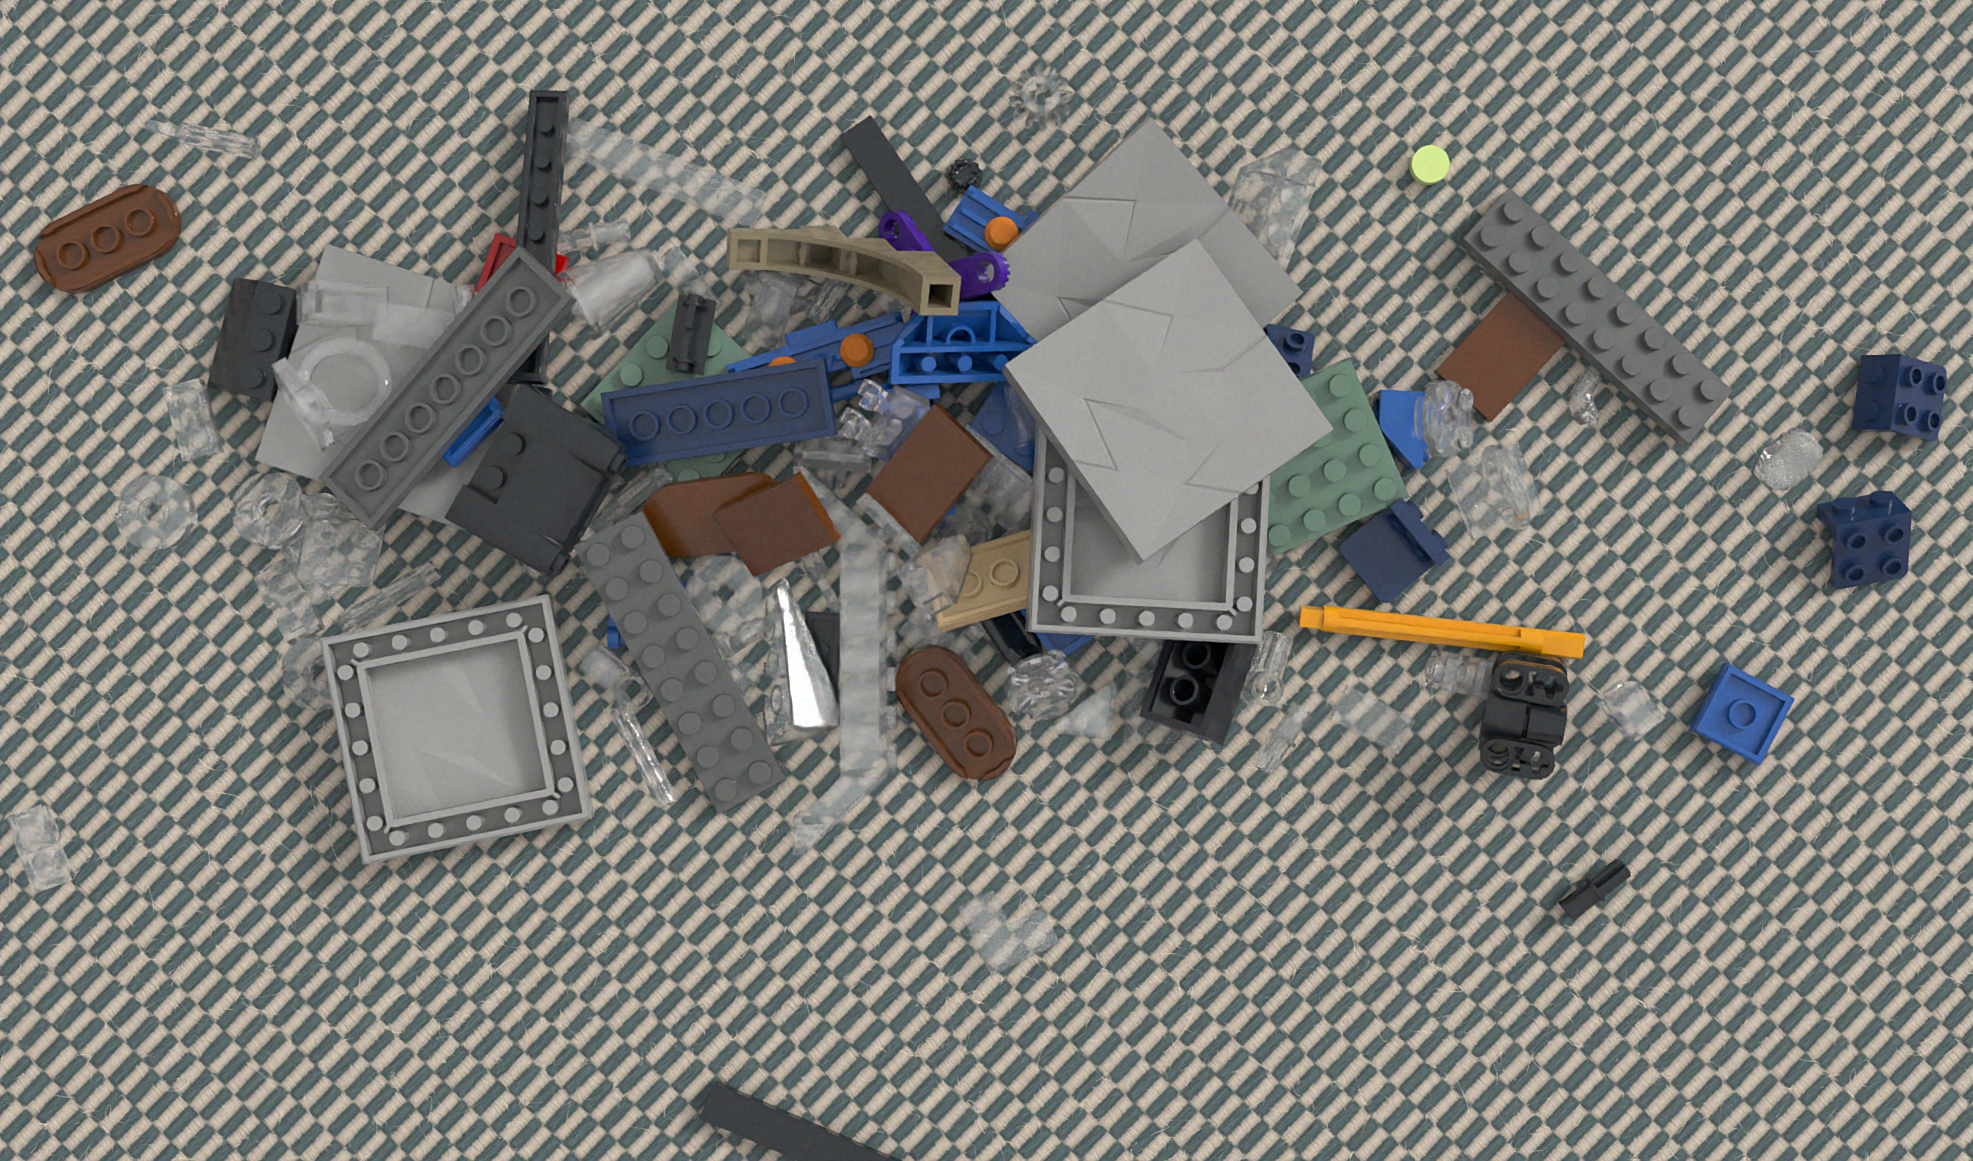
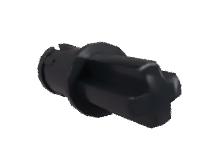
[1558,858,1631,922]

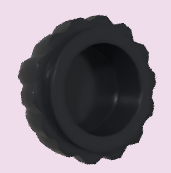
[947,157,983,194]

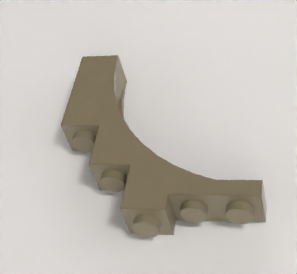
[726,225,961,316]

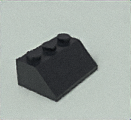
[207,277,309,403]
[1139,639,1258,746]

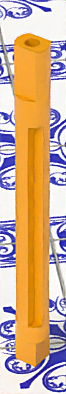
[1297,605,1585,660]

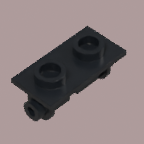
[666,293,717,376]

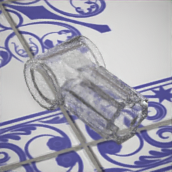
[1240,629,1294,706]
[579,642,654,708]

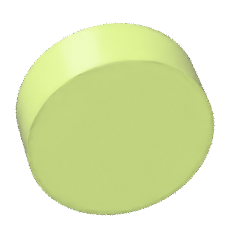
[1409,145,1450,185]

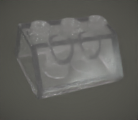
[959,419,1033,533]

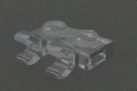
[839,379,930,462]
[897,604,986,667]

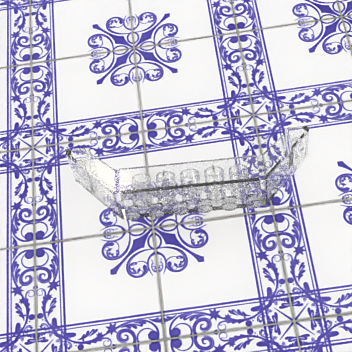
[793,466,897,856]

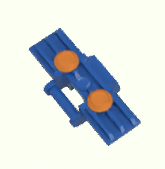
[942,185,1040,253]
[726,311,905,403]

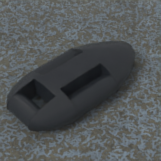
[979,610,1043,673]

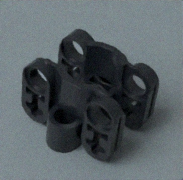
[1478,650,1569,780]

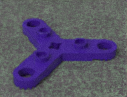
[878,211,1010,320]

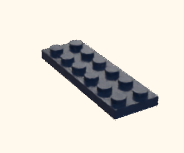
[600,358,838,467]

